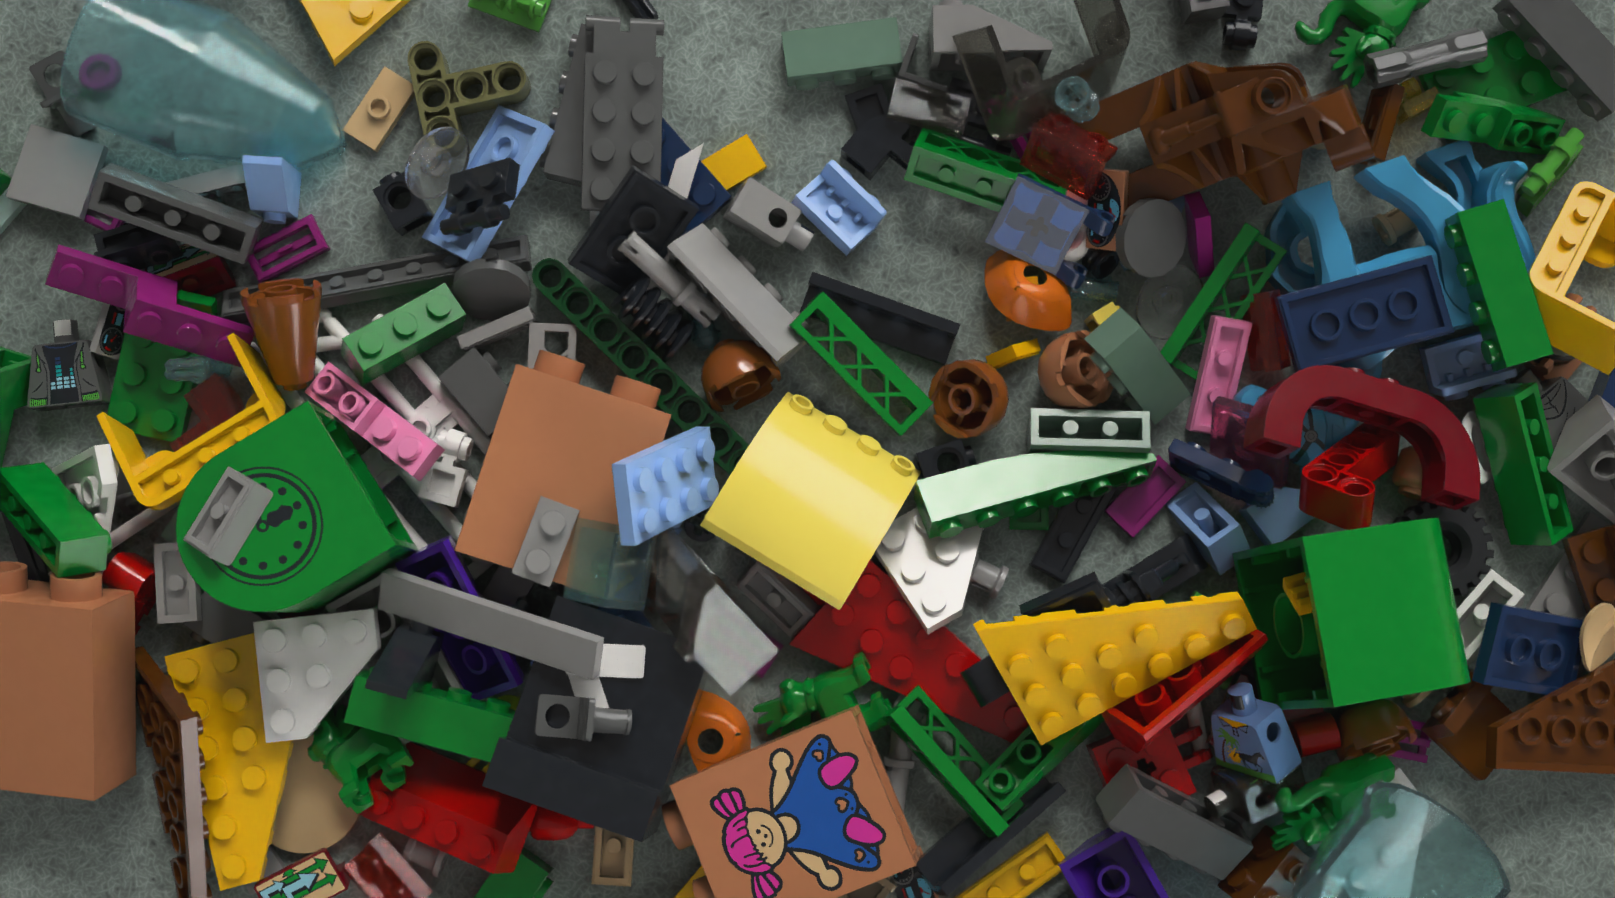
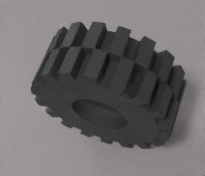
[1393,502,1494,596]

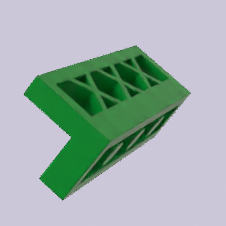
[904,127,1071,212]
[1160,222,1287,380]
[789,291,933,436]
[882,685,1025,837]

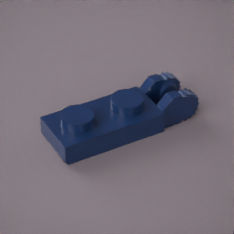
[1168,438,1275,509]

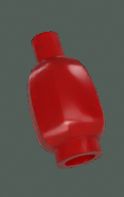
[529,806,594,841]

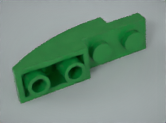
[1421,91,1566,155]

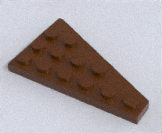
[135,646,213,898]
[1485,659,1615,774]

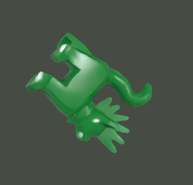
[1294,0,1430,89]
[753,651,893,737]
[307,705,414,814]
[1270,752,1395,851]

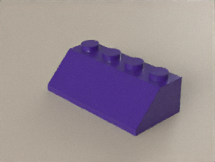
[394,535,524,700]
[1058,827,1169,898]

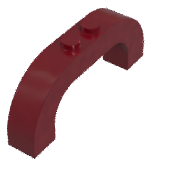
[1243,365,1480,510]

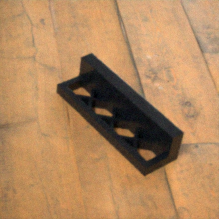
[799,272,960,366]
[914,777,1066,896]

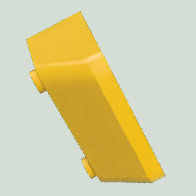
[1528,181,1615,375]
[96,332,286,510]

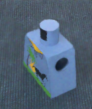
[1211,682,1302,784]

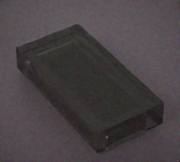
[886,78,971,138]

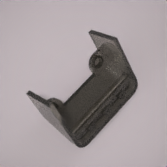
[952,0,1130,141]
[639,527,780,696]

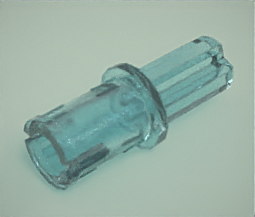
[164,353,233,384]

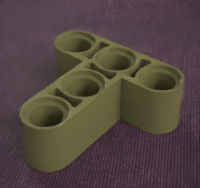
[408,41,531,157]

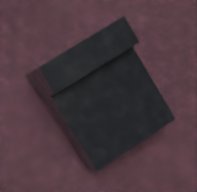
[482,596,717,842]

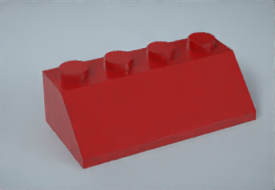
[1101,630,1268,754]
[358,742,538,874]

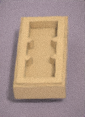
[343,66,415,152]

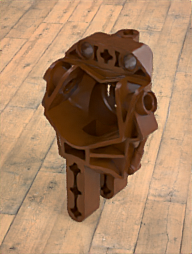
[1057,61,1375,207]

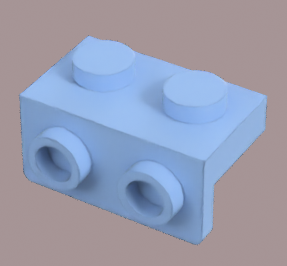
[791,160,887,256]
[1419,331,1518,401]

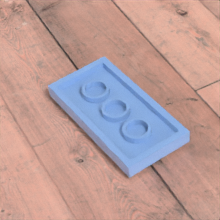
[422,105,555,262]
[612,426,719,546]

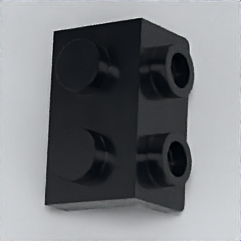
[94,223,184,270]

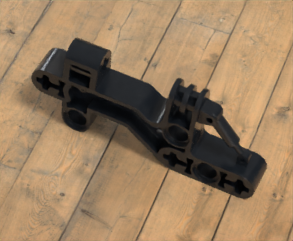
[960,533,1208,708]

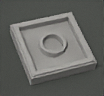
[6,124,109,221]

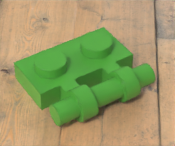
[1516,127,1584,217]

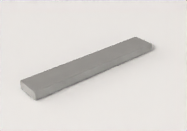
[378,568,604,680]

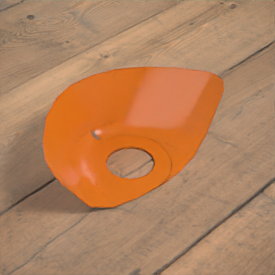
[984,250,1072,331]
[687,691,751,771]

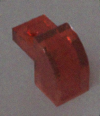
[169,373,245,452]

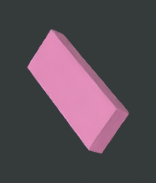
[1185,315,1252,437]

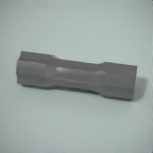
[1363,27,1488,89]

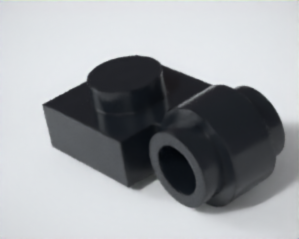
[1222,0,1263,51]

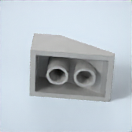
[928,0,1053,71]

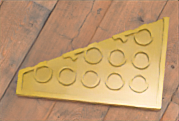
[973,591,1257,746]
[164,633,294,891]

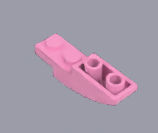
[304,361,445,481]

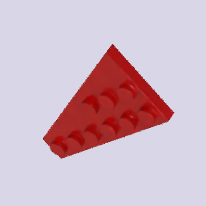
[789,559,1029,743]

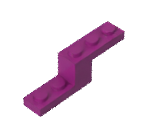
[45,244,254,367]

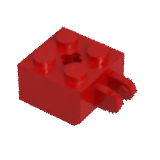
[1086,725,1213,796]

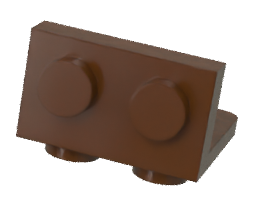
[1421,669,1513,781]
[1217,824,1335,898]

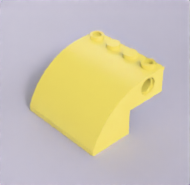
[700,392,921,610]

